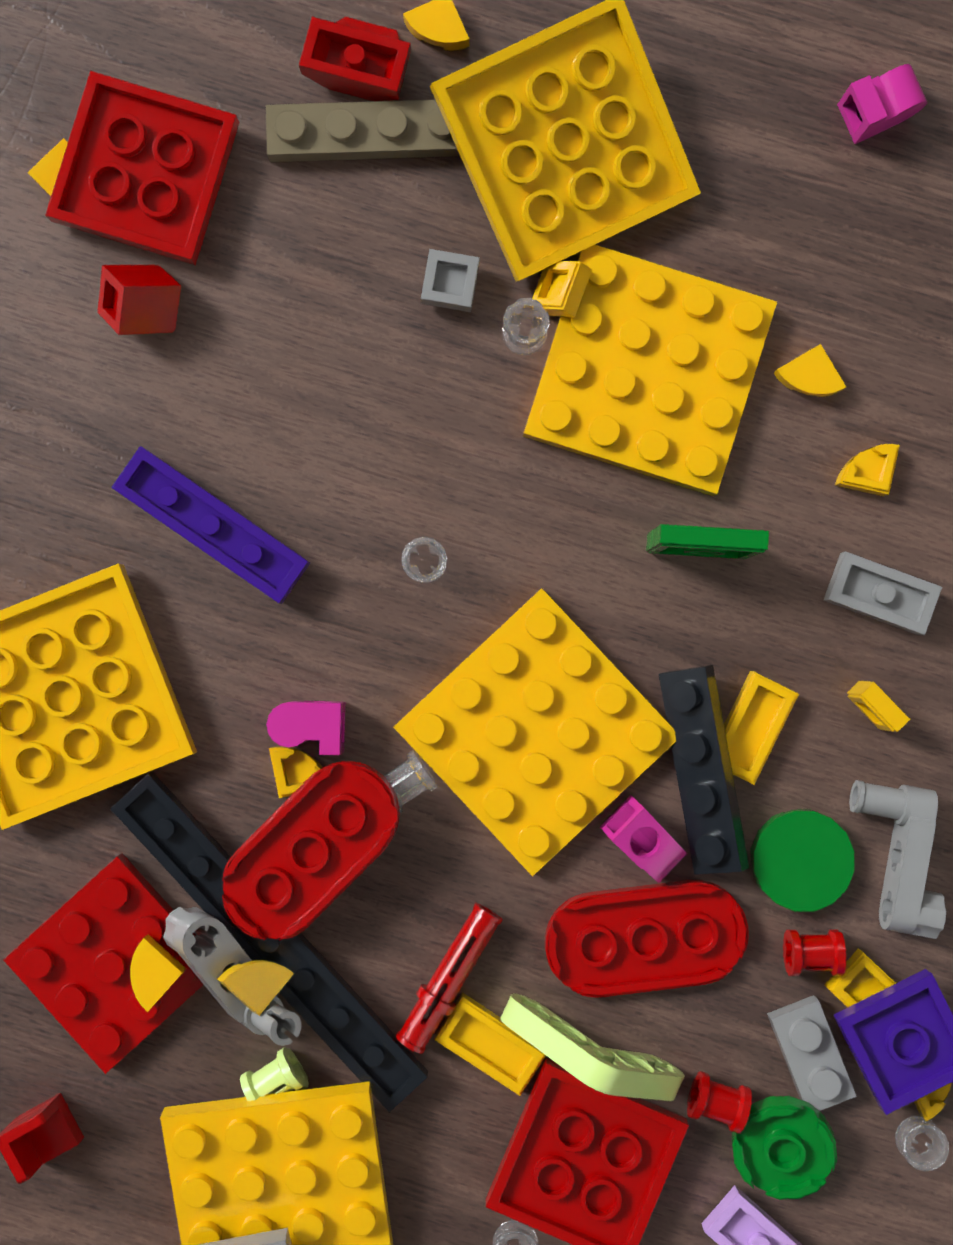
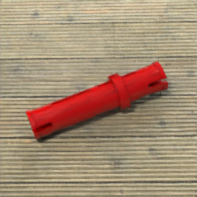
[396,902,503,1054]

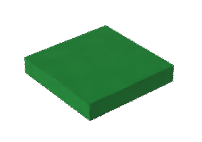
[646,524,769,560]

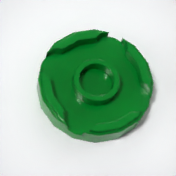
[750,809,855,912]
[732,1096,837,1200]

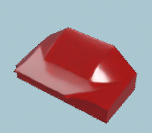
[299,16,411,101]

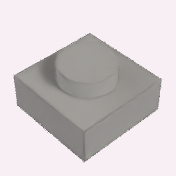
[421,249,480,312]

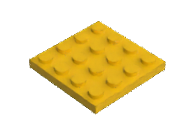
[430,0,701,282]
[523,245,777,496]
[0,563,197,830]
[393,588,676,877]
[160,1081,393,1245]

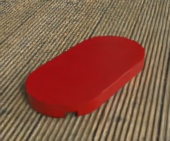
[222,761,400,940]
[545,879,749,998]

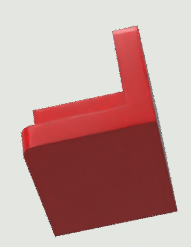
[97,264,181,335]
[0,1093,84,1184]

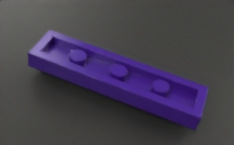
[111,446,310,604]

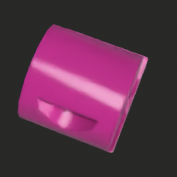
[837,64,928,144]
[266,701,346,755]
[600,795,687,883]

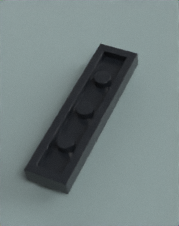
[659,665,749,875]

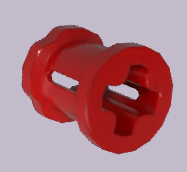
[783,930,846,976]
[687,1071,752,1134]

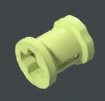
[240,1047,309,1101]

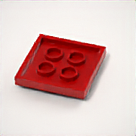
[45,70,240,265]
[3,853,204,1074]
[485,1057,689,1245]

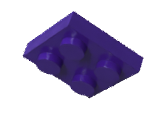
[833,969,953,1115]

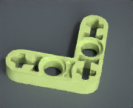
[500,994,685,1101]

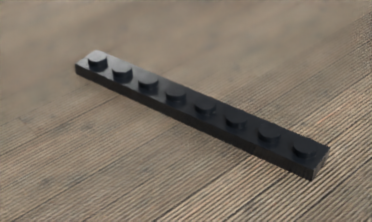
[110,772,428,1113]

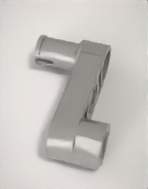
[849,780,947,939]
[163,907,301,1046]

